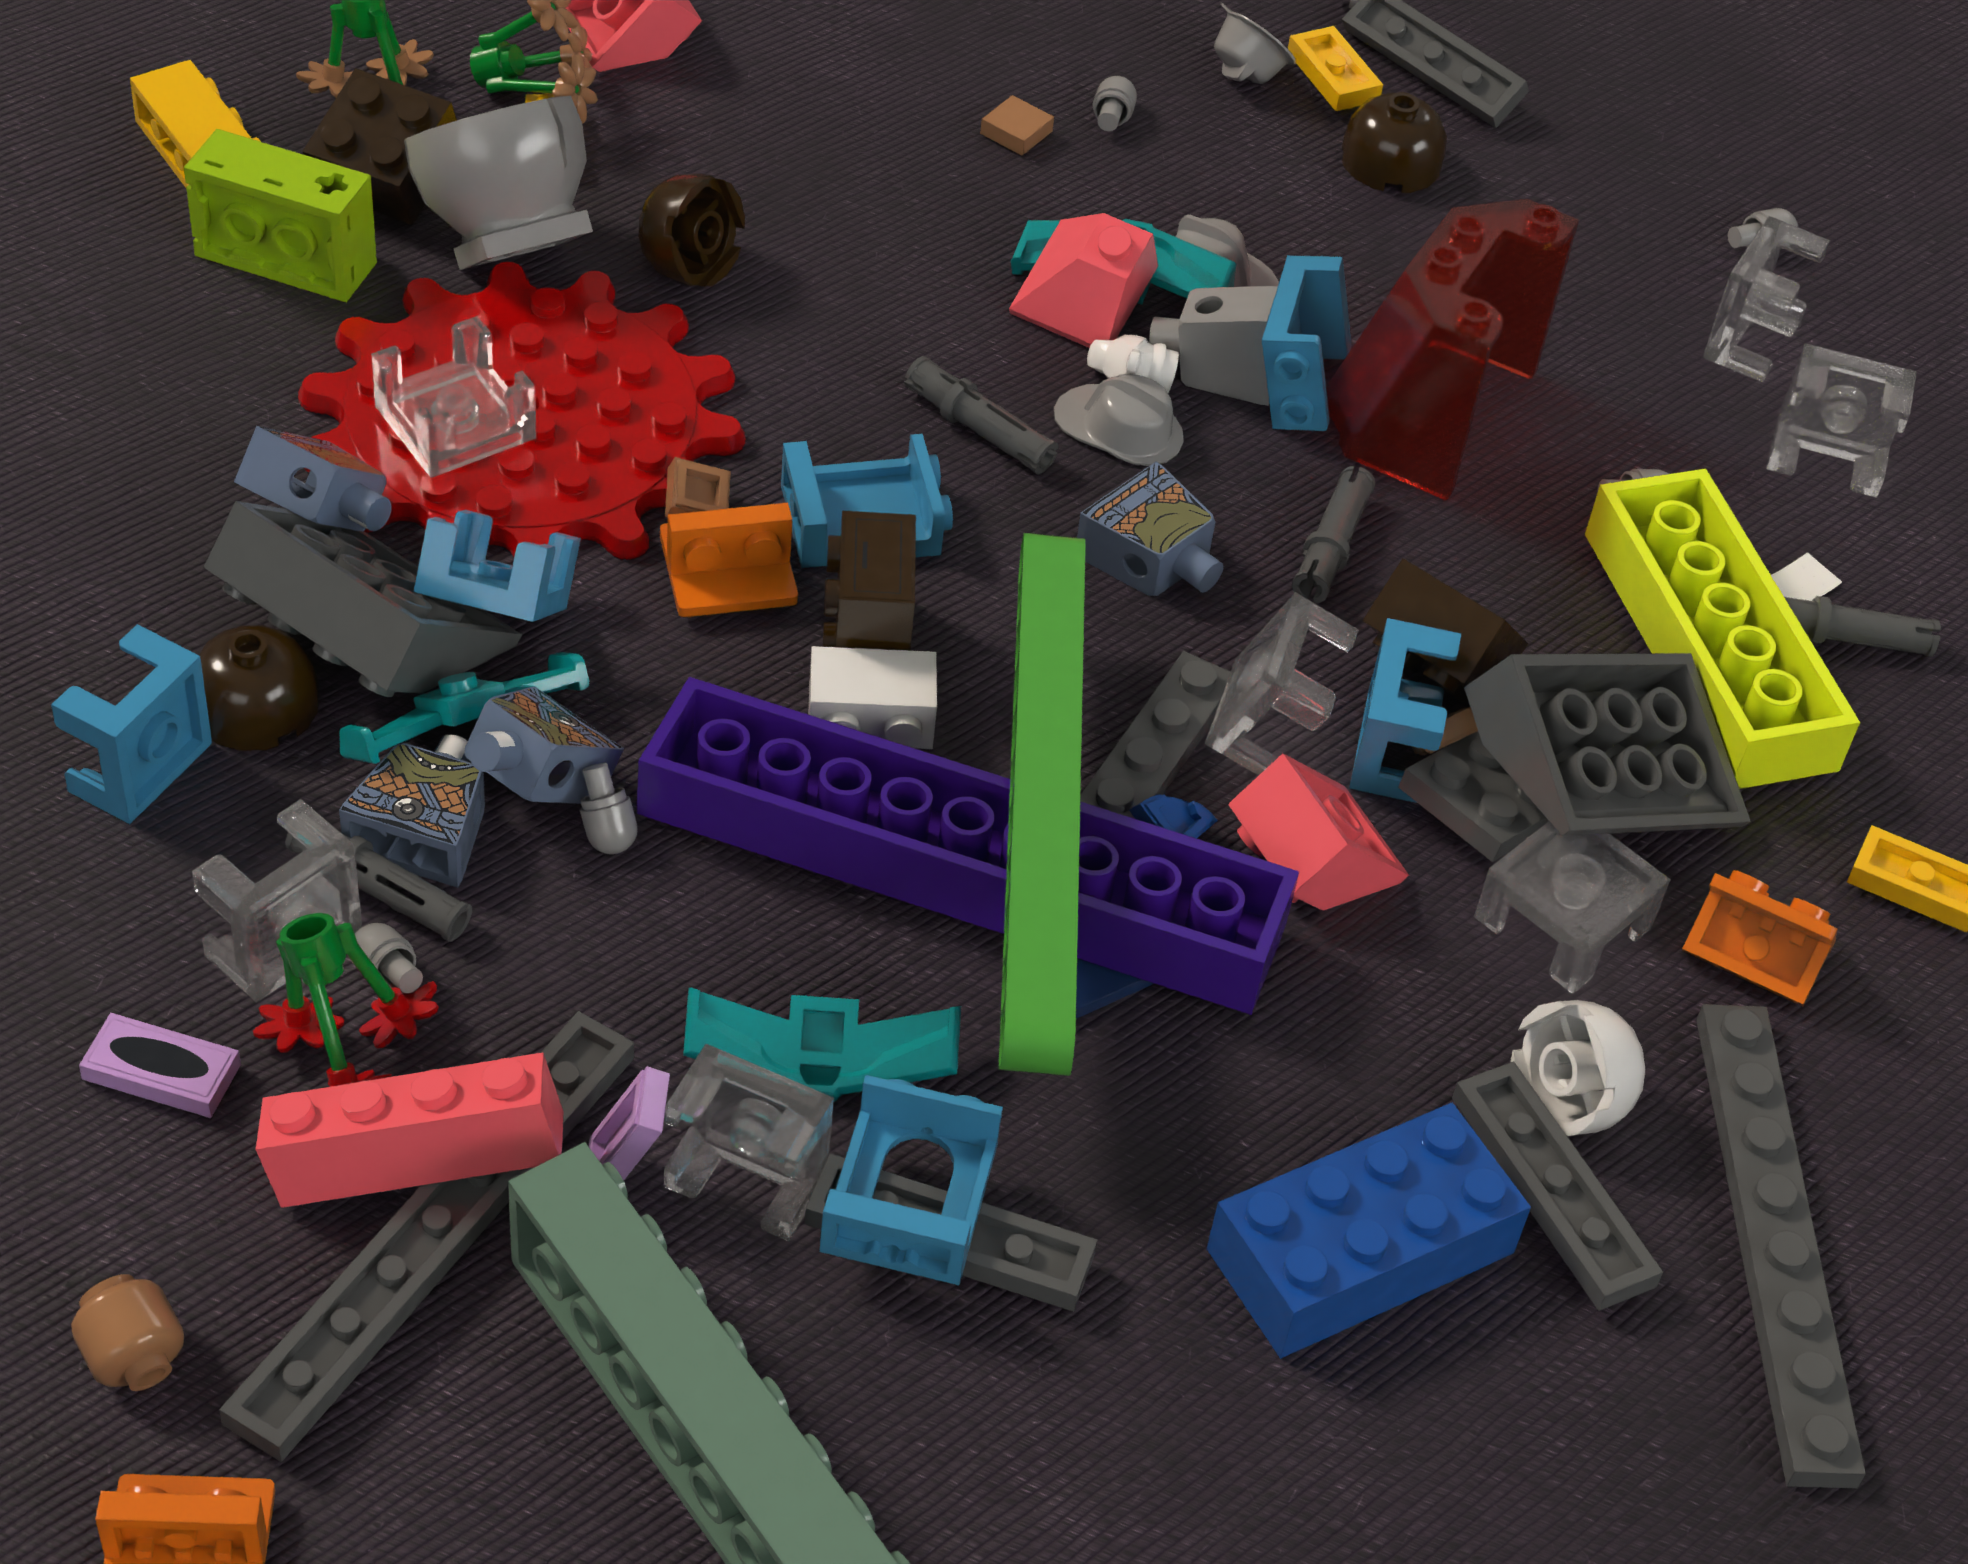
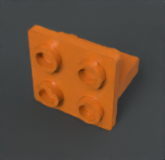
[660,503,798,617]
[1682,870,1838,1007]
[95,1474,275,1564]

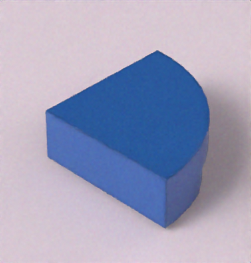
[1129,795,1218,839]

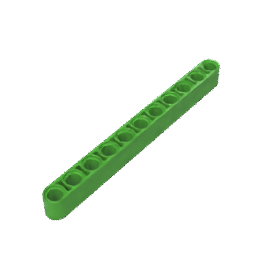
[999,533,1086,1076]

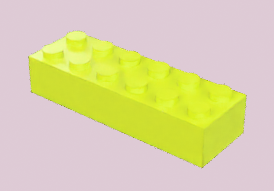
[1585,469,1860,789]

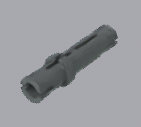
[904,356,1059,475]
[1292,466,1376,603]
[1784,596,1941,657]
[285,813,472,942]

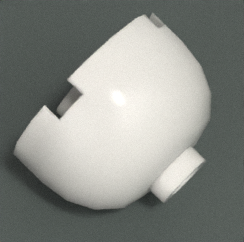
[1511,1000,1645,1136]

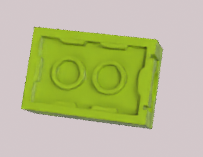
[184,129,377,303]

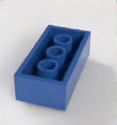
[1207,1102,1531,1359]

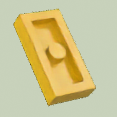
[1288,26,1383,111]
[1847,825,1968,933]

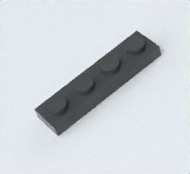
[1342,0,1529,128]
[1080,651,1238,819]
[1452,1061,1663,1311]
[805,1154,1098,1312]

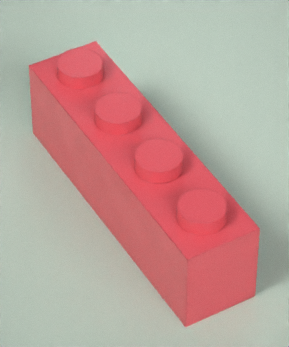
[255,1052,564,1208]

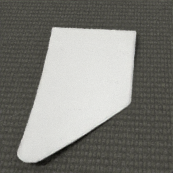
[1771,553,1842,601]

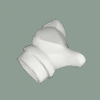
[1087,335,1179,393]

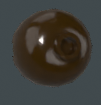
[1342,92,1447,193]
[638,174,745,287]
[199,625,319,751]

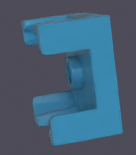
[414,510,581,622]
[1349,618,1461,803]
[51,624,212,824]

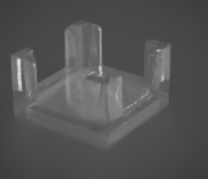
[1703,216,1830,383]
[371,316,536,478]
[1766,343,1917,498]
[1205,592,1358,776]
[192,799,362,1003]
[1474,821,1671,994]
[664,1044,834,1242]

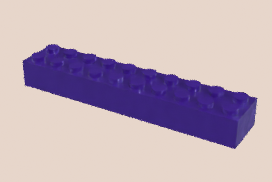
[637,677,1300,1015]

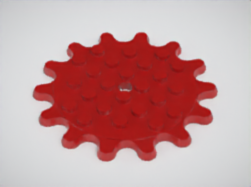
[298,262,745,559]

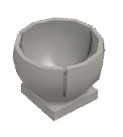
[404,95,593,270]

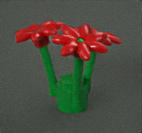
[253,913,439,1088]

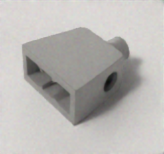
[1149,286,1278,406]

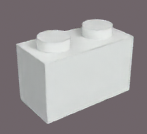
[808,646,937,749]

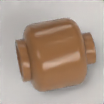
[71,1274,184,1391]

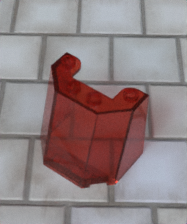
[1326,199,1579,500]

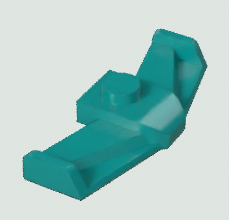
[1011,219,1237,304]
[340,652,590,764]
[683,987,961,1101]

